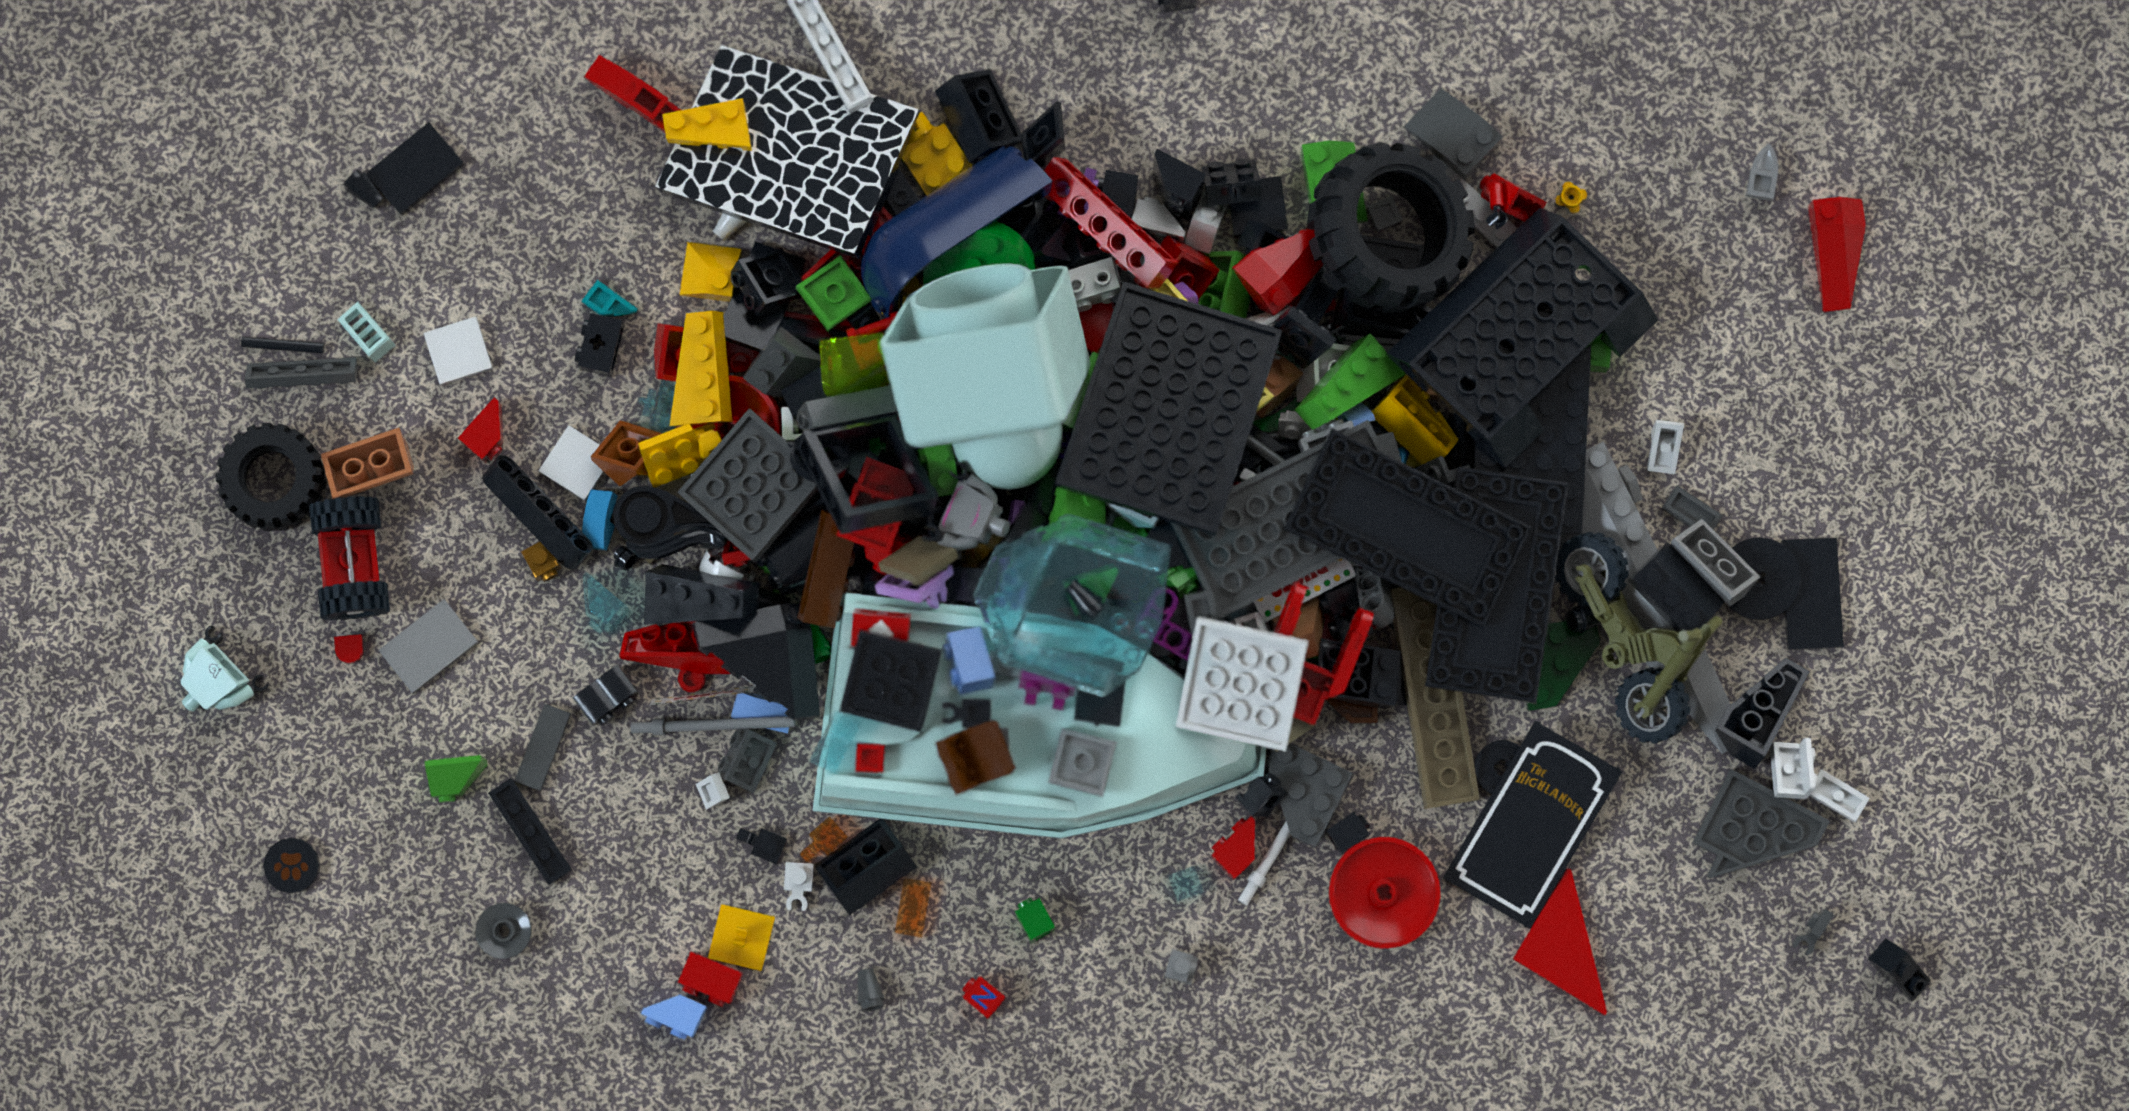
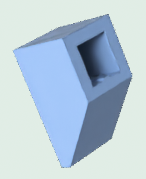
[641,995,708,1040]

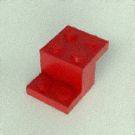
[836,457,914,555]

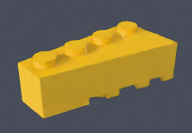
[669,311,732,427]

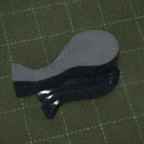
[613,486,728,559]

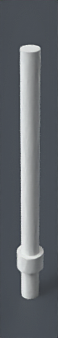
[1238,759,1330,906]

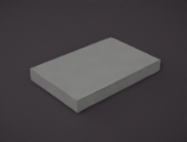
[379,599,479,694]

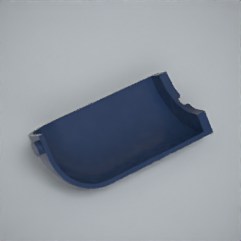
[861,146,1052,318]

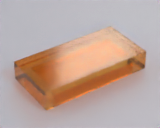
[895,878,932,938]

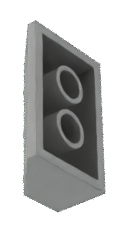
[1671,519,1760,607]

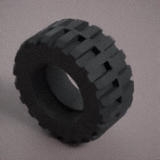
[216,423,326,531]

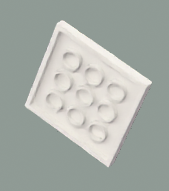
[1176,616,1308,751]

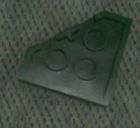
[1526,621,1600,712]

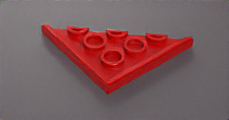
[1512,868,1607,1016]

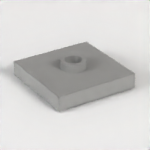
[1048,728,1117,797]

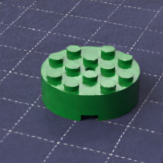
[923,221,1035,286]

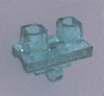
[637,380,676,432]

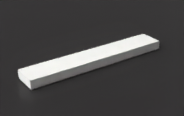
[786,0,874,114]

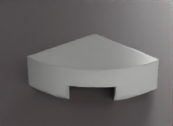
[1618,465,1643,503]

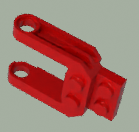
[1273,582,1374,726]

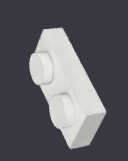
[1809,769,1870,822]

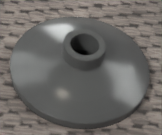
[475,903,532,959]

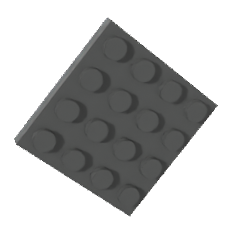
[677,408,818,563]

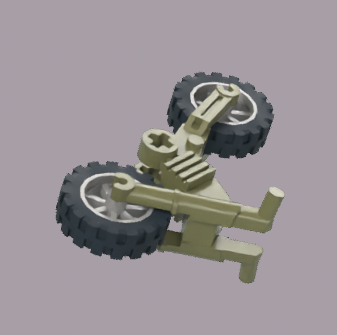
[1555,532,1722,744]

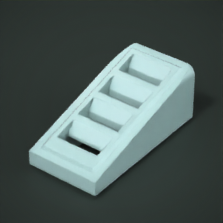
[337,302,395,362]

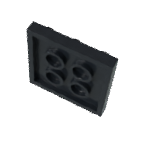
[839,628,942,732]

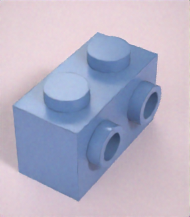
[942,626,995,695]

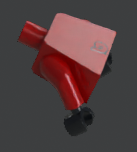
[1479,173,1547,230]

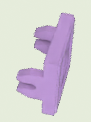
[875,565,954,609]

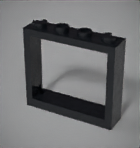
[798,413,938,534]

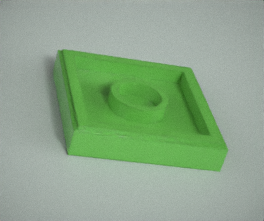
[796,255,872,332]

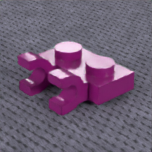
[1018,668,1078,711]

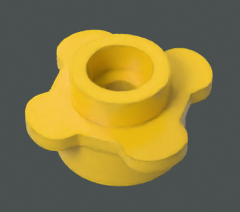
[1555,182,1587,214]

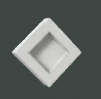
[696,773,730,809]

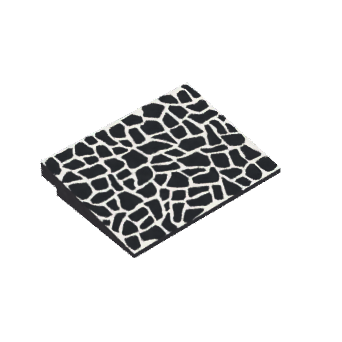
[655,45,920,259]

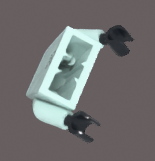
[181,626,269,712]

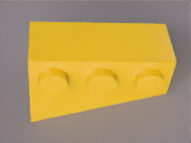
[1371,374,1459,464]

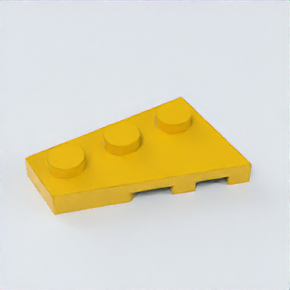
[662,98,752,151]

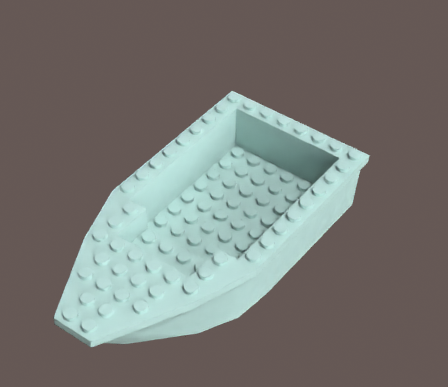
[813,592,1266,839]

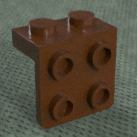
[935,720,1016,795]

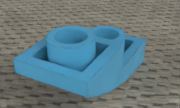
[582,490,618,551]

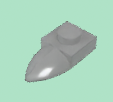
[1745,144,1778,201]

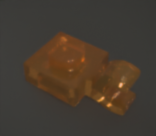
[799,816,848,863]

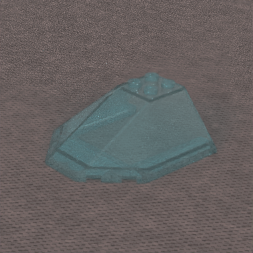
[973,514,1171,696]

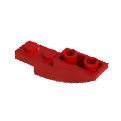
[583,55,681,133]

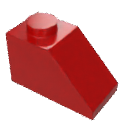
[458,397,504,463]

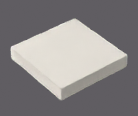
[424,316,493,386]
[539,425,604,501]

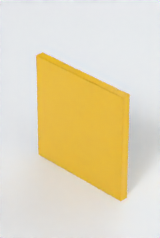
[708,904,775,971]

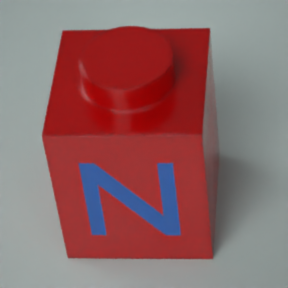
[962,976,1006,1019]

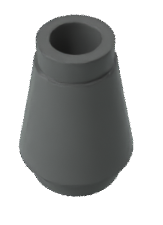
[857,968,885,1012]

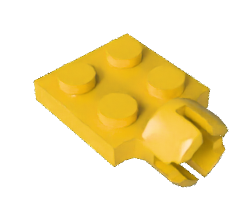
[902,111,972,196]
[638,423,722,488]

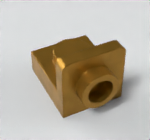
[521,541,562,582]

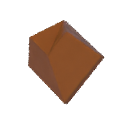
[591,420,663,487]

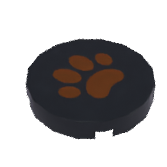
[263,838,320,894]

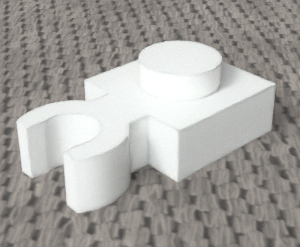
[784,862,814,911]

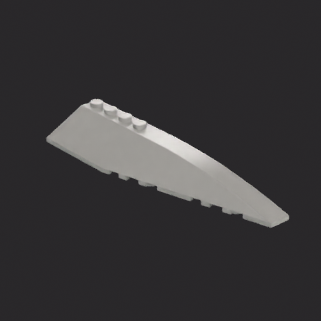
[1559,442,1731,754]

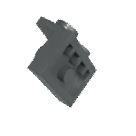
[718,729,777,793]

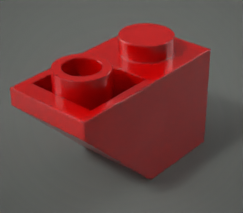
[1211,816,1255,880]

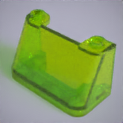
[820,333,891,397]

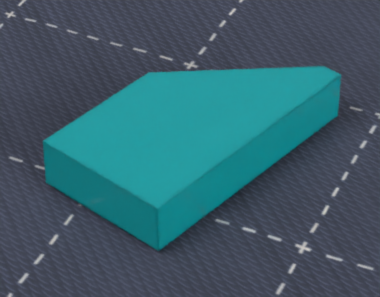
[581,280,638,317]

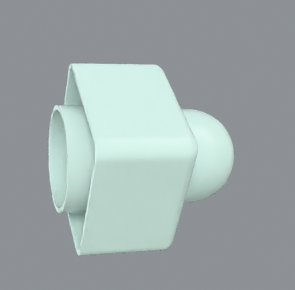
[880,264,1091,490]

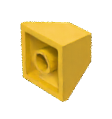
[680,242,742,302]

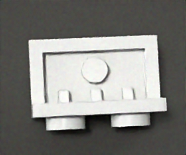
[1770,738,1818,799]

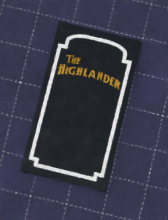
[1443,721,1623,929]

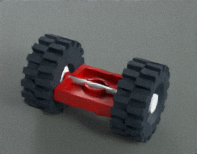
[309,496,390,620]

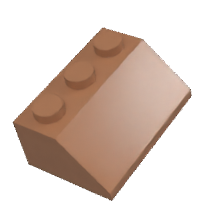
[321,428,414,499]

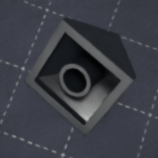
[1022,101,1066,168]

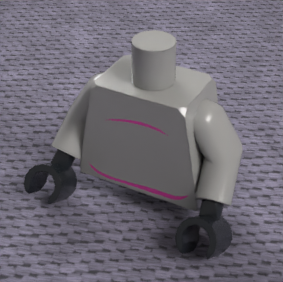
[921,462,1010,551]

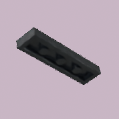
[488,778,573,886]

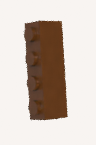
[797,510,855,628]

